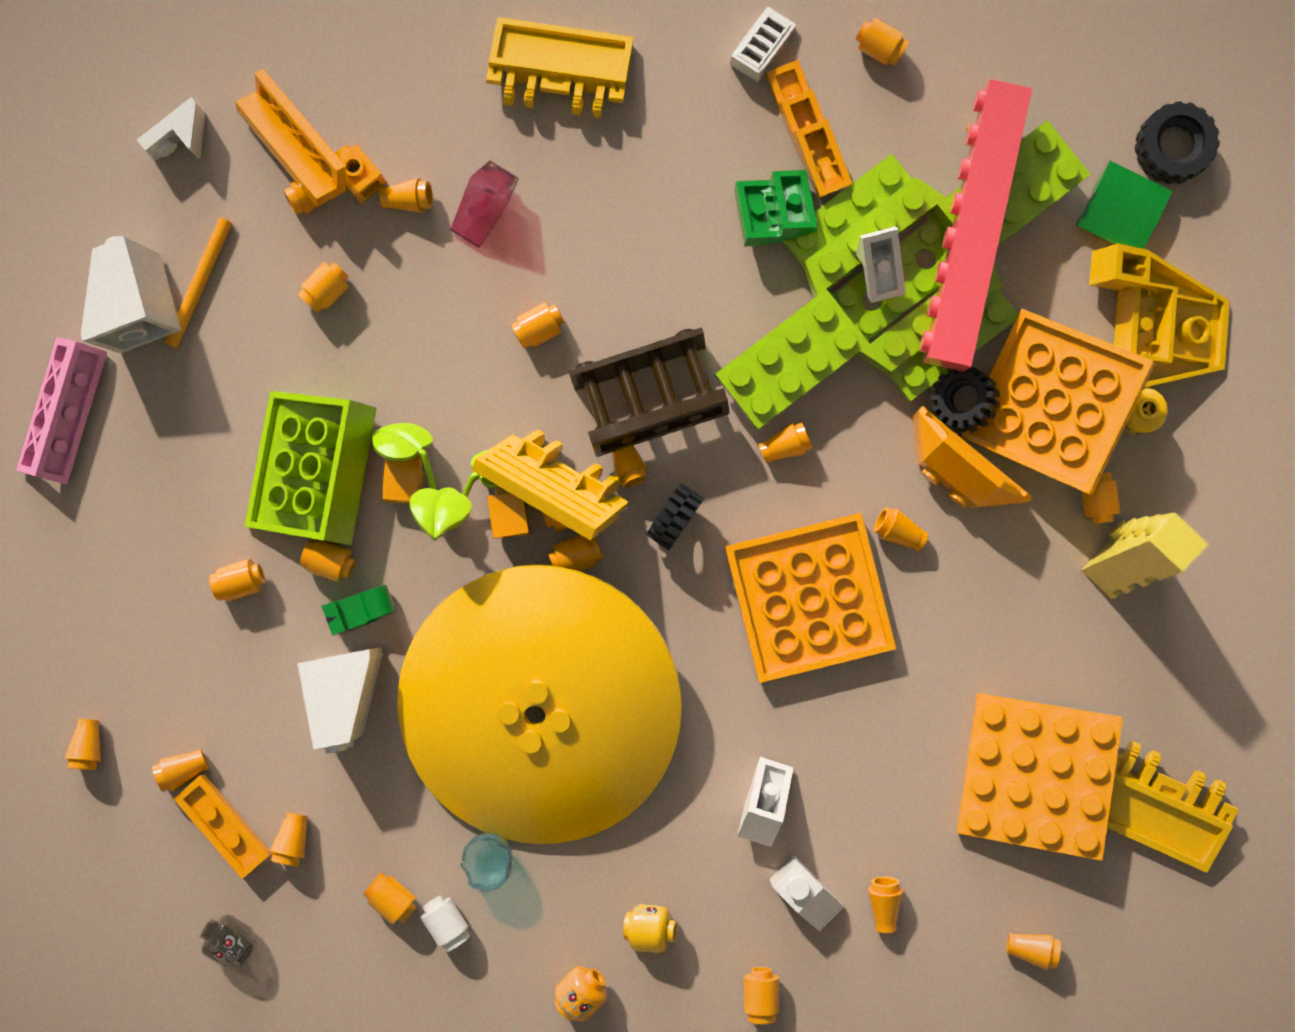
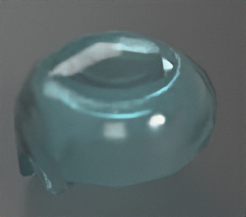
[460,832,515,892]

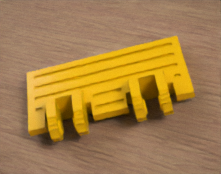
[486,17,633,119]
[472,430,629,540]
[1107,741,1239,873]

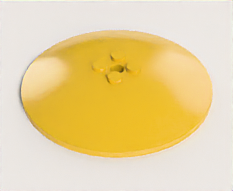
[397,565,682,844]

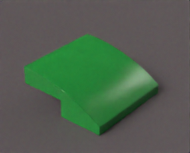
[1076,160,1173,249]
[734,170,818,247]

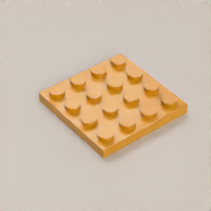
[961,309,1156,495]
[725,512,896,683]
[957,693,1123,861]

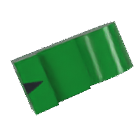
[321,585,396,636]

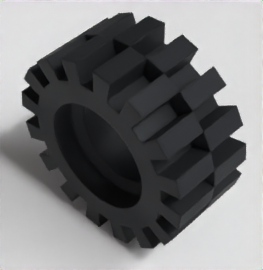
[930,366,1000,432]
[646,483,704,551]

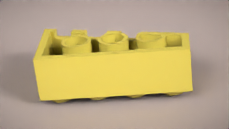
[1081,513,1209,599]

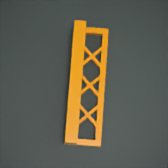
[235,69,346,207]

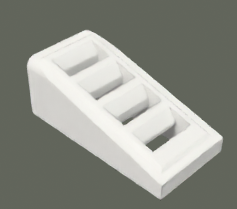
[730,6,796,83]

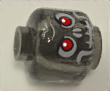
[199,914,256,969]

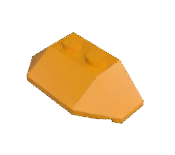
[913,406,1032,508]

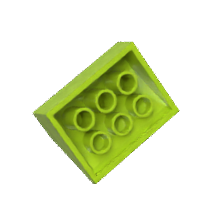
[244,391,377,545]

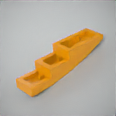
[765,60,853,198]

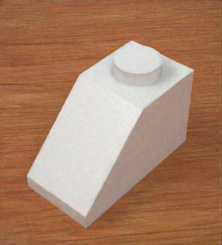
[737,757,793,847]
[769,855,844,932]

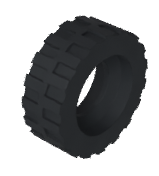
[1135,101,1220,184]

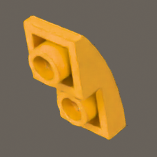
[382,449,425,504]

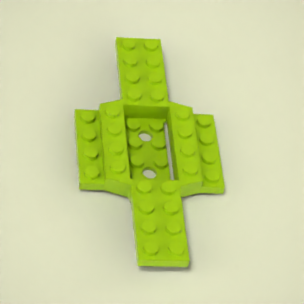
[715,120,1091,431]

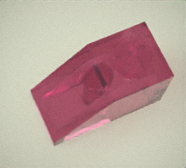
[450,160,519,248]

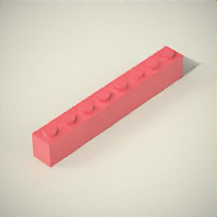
[919,79,1032,372]

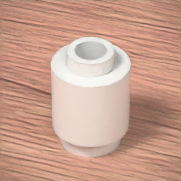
[420,895,470,952]

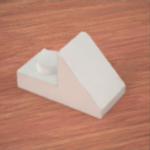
[137,97,206,160]
[856,227,906,303]

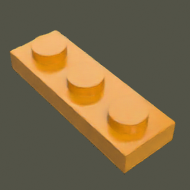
[173,774,272,879]

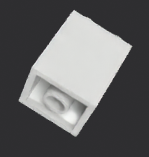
[81,236,182,354]
[298,647,383,754]

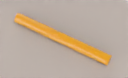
[164,217,233,349]

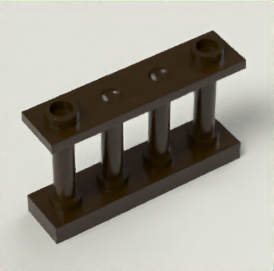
[568,327,730,458]

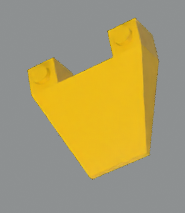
[1089,244,1230,388]

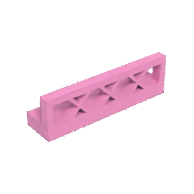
[16,338,107,484]

